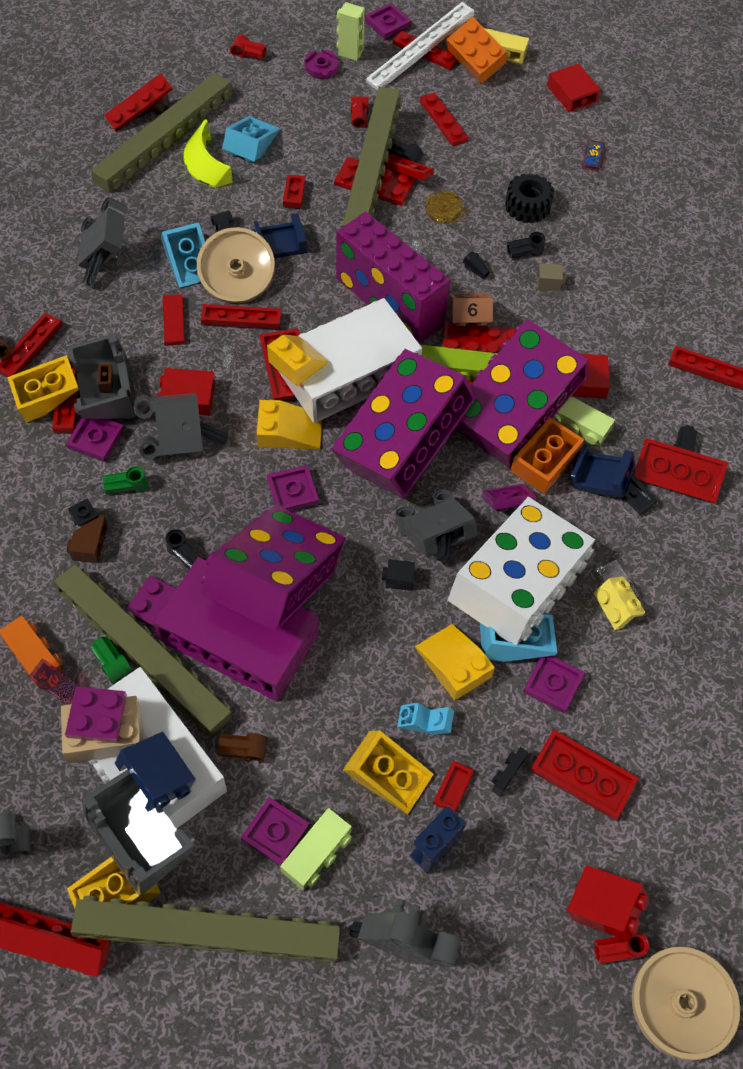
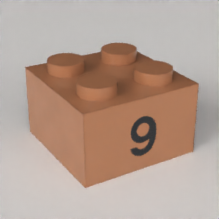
[449,292,493,326]

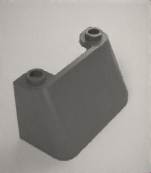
[67,333,138,419]
[82,769,195,896]

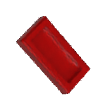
[433,760,475,813]

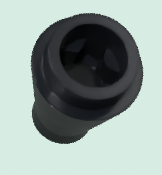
[463,251,491,279]

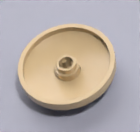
[197,227,275,304]
[632,947,740,1061]

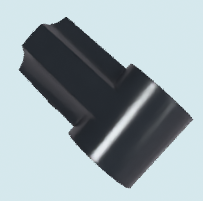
[387,137,423,162]
[211,210,234,231]
[506,231,546,259]
[673,425,698,452]
[165,529,205,569]

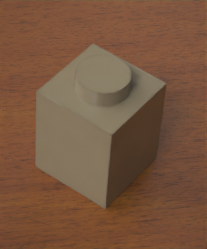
[537,263,566,291]

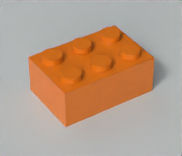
[447,17,507,84]
[510,417,585,494]

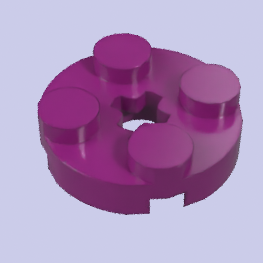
[305,49,339,80]

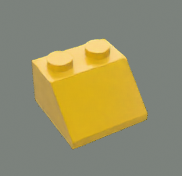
[267,334,328,386]

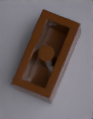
[98,363,113,392]

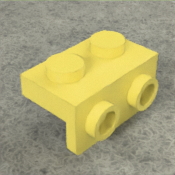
[593,576,645,630]

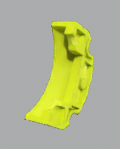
[184,119,233,188]

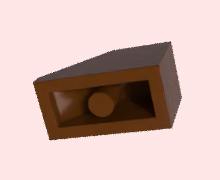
[67,515,108,563]

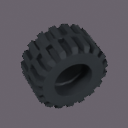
[505,173,554,223]

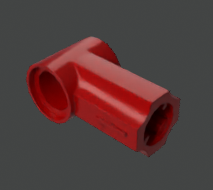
[230,35,267,59]
[351,96,369,128]
[594,932,649,964]

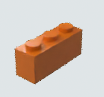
[0,615,63,689]

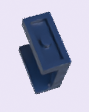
[251,213,307,258]
[570,445,636,498]
[114,732,196,812]
[409,806,466,874]

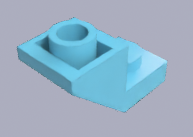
[397,703,454,735]

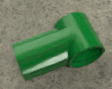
[103,466,149,494]
[90,636,132,684]

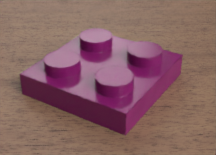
[365,3,411,39]
[66,418,124,462]
[266,465,319,511]
[482,484,536,512]
[125,575,176,628]
[523,656,585,714]
[65,686,127,743]
[240,797,310,866]

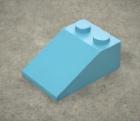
[222,116,281,162]
[161,222,205,288]
[480,614,557,662]

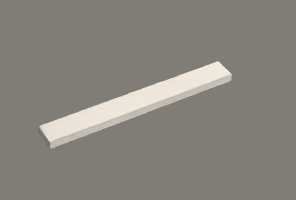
[366,2,474,91]

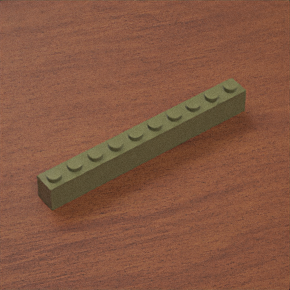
[90,73,232,193]
[342,86,402,227]
[54,564,232,739]
[71,896,340,963]

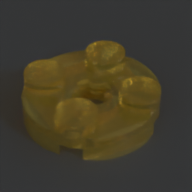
[425,190,462,224]

